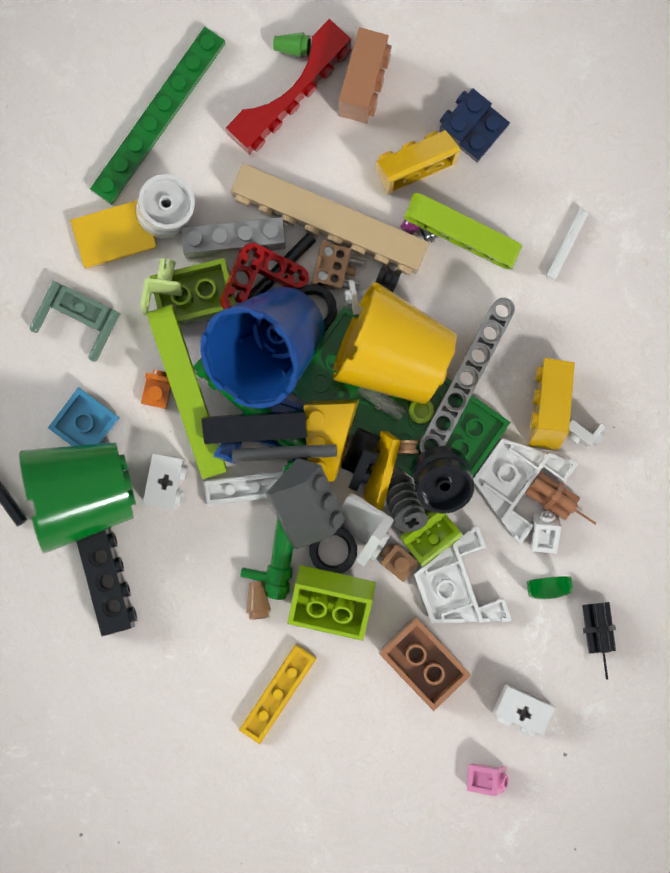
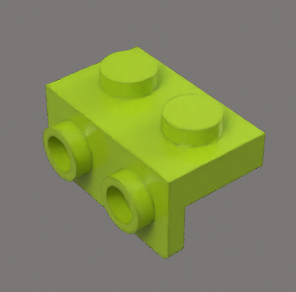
[400,511,463,567]

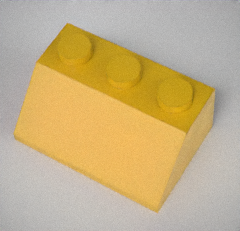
[375,130,461,194]

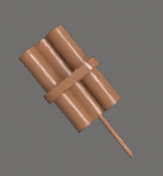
[525,471,596,525]

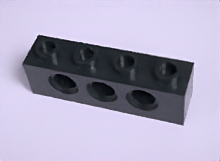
[76,528,137,637]

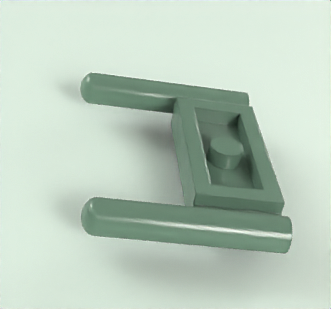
[29,281,121,362]

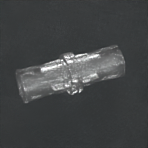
[357,387,407,422]

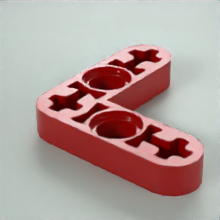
[220,243,309,310]

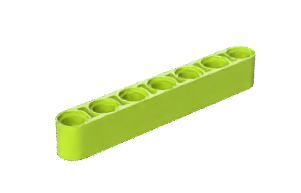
[147,304,227,479]

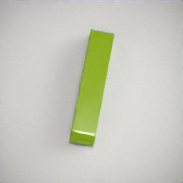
[403,193,522,270]

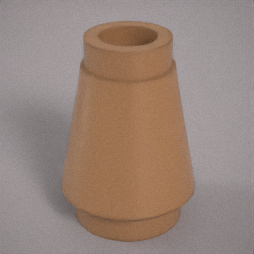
[246,581,271,620]

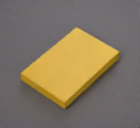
[70,200,158,269]

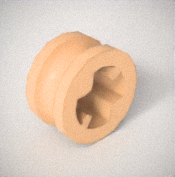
[398,440,419,454]

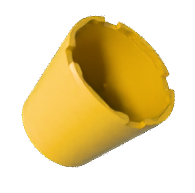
[331,282,457,404]

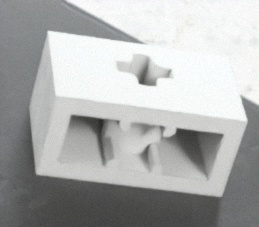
[142,453,188,510]
[492,683,555,737]

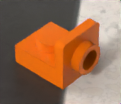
[141,369,171,409]

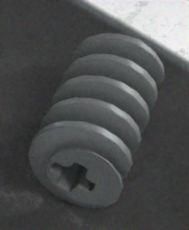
[386,474,428,532]

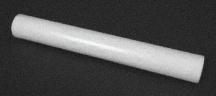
[546,209,589,281]

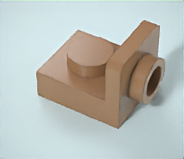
[379,543,419,582]

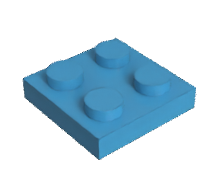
[48,387,120,446]

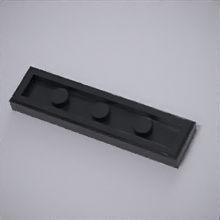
[201,410,308,444]

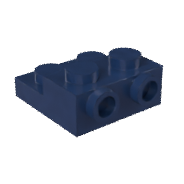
[439,88,510,163]

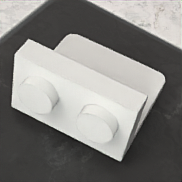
[341,493,394,567]

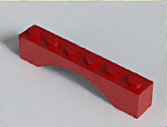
[226,19,351,155]

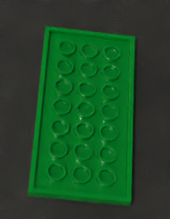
[291,306,511,478]

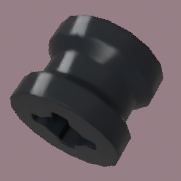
[375,264,402,292]

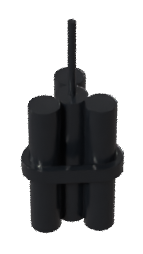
[582,602,616,680]

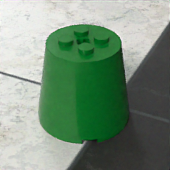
[19,443,136,553]

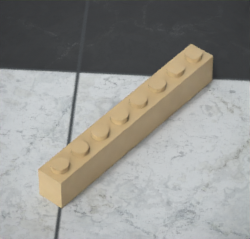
[231,163,430,275]

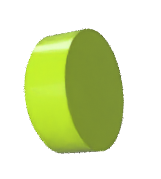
[408,401,435,424]

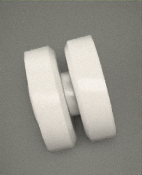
[136,174,195,239]

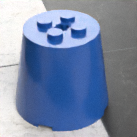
[200,287,325,408]

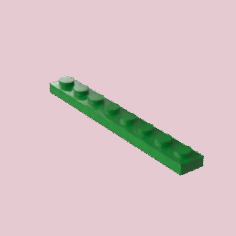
[90,26,226,205]

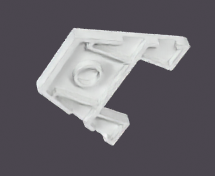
[473,439,578,544]
[414,526,512,623]

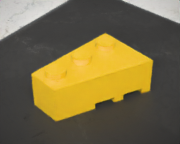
[528,358,575,451]
[304,399,359,481]

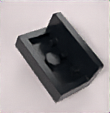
[341,428,381,492]

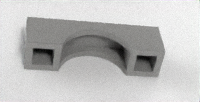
[181,217,286,259]

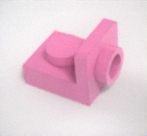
[467,763,509,796]

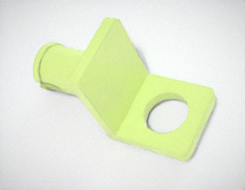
[141,258,182,316]

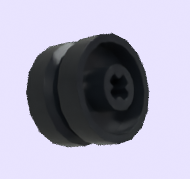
[413,446,474,514]

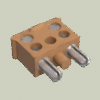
[311,240,366,291]

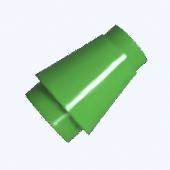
[273,32,311,58]

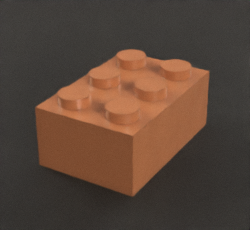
[338,27,392,124]
[379,616,471,711]

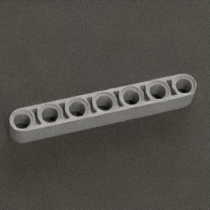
[418,297,515,454]

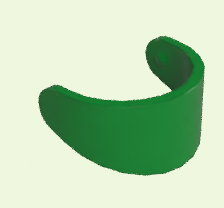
[527,576,573,599]

